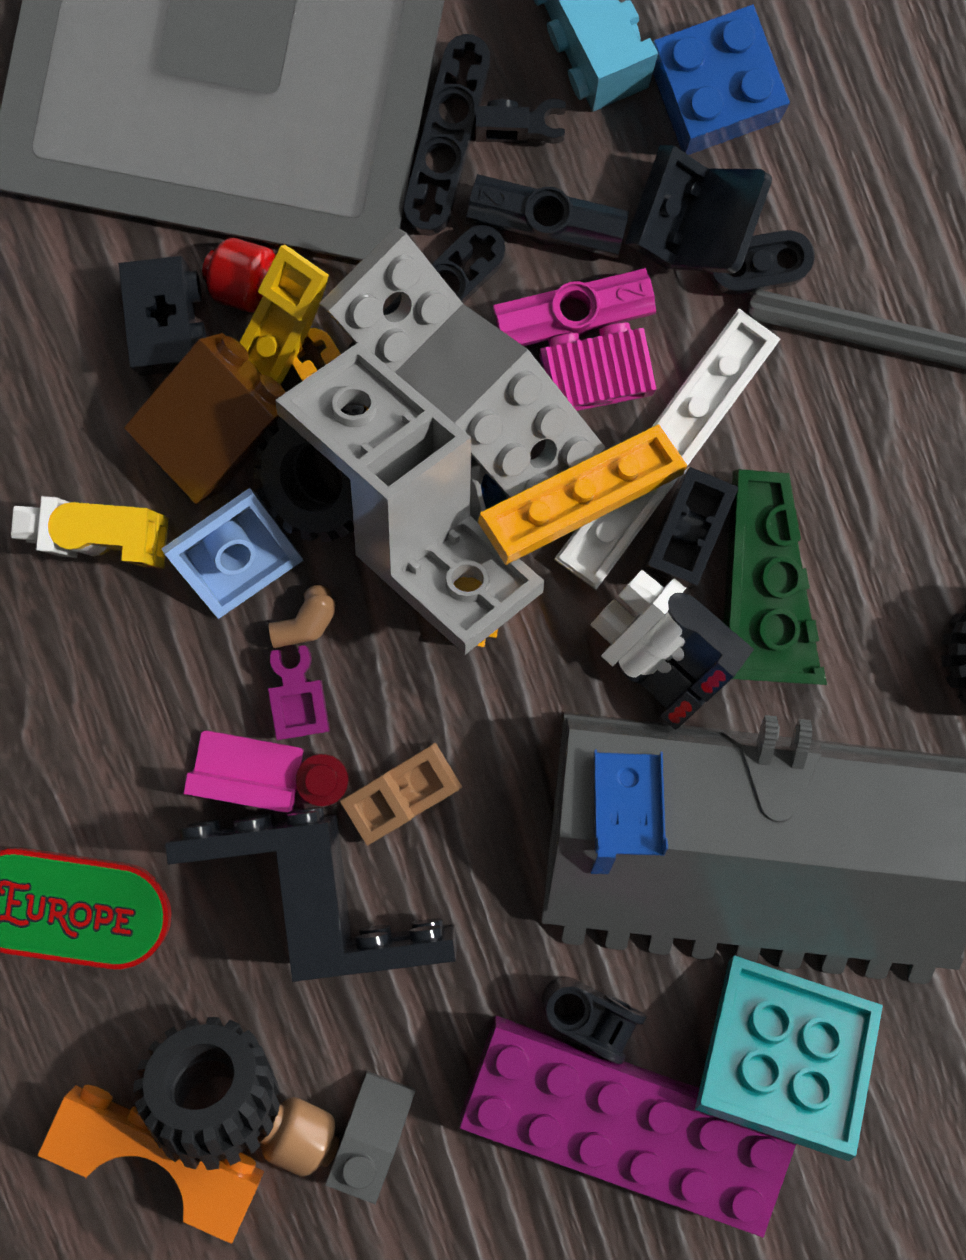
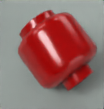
[202,238,276,313]

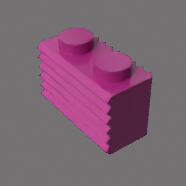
[539,322,656,411]

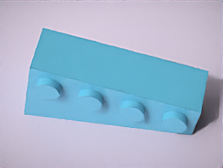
[534,0,658,112]

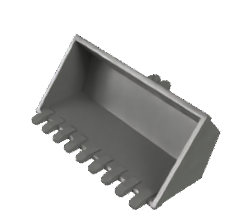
[542,712,966,984]

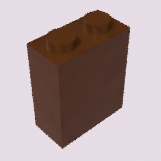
[124,333,285,504]

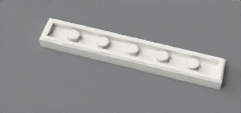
[554,309,780,590]

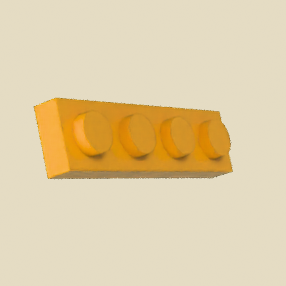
[478,424,687,565]

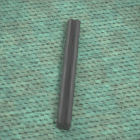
[747,289,966,369]

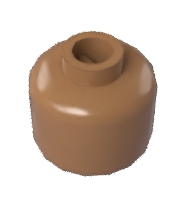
[257,1097,339,1177]

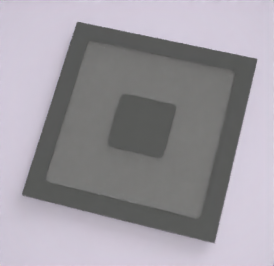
[0,0,445,261]

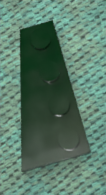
[724,469,827,685]

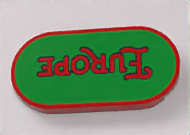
[0,847,171,969]

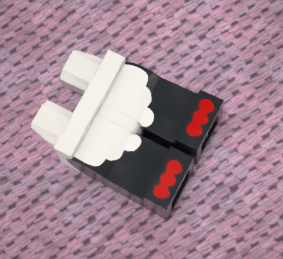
[590,570,754,730]

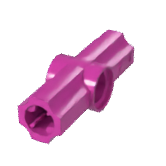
[493,268,656,346]

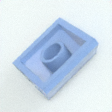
[162,488,303,619]

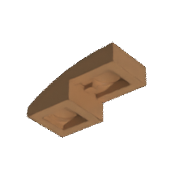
[340,743,462,846]

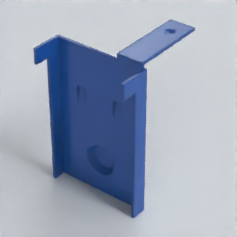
[590,749,668,874]

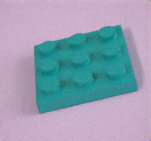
[695,955,883,1161]

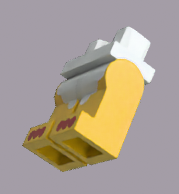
[11,496,169,569]

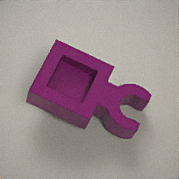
[268,645,330,740]

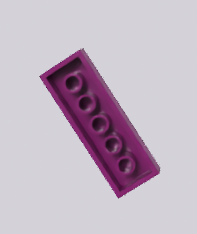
[460,1015,796,1238]

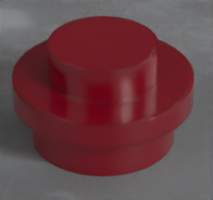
[296,754,348,806]

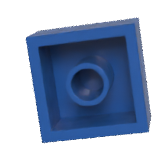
[653,4,790,155]

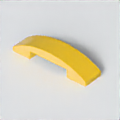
[239,245,329,385]

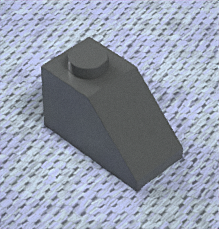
[325,1071,416,1205]

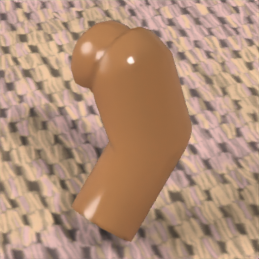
[269,585,335,648]

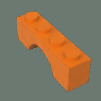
[37,1085,264,1244]

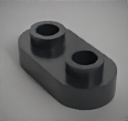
[709,230,815,295]

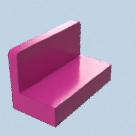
[184,730,304,813]

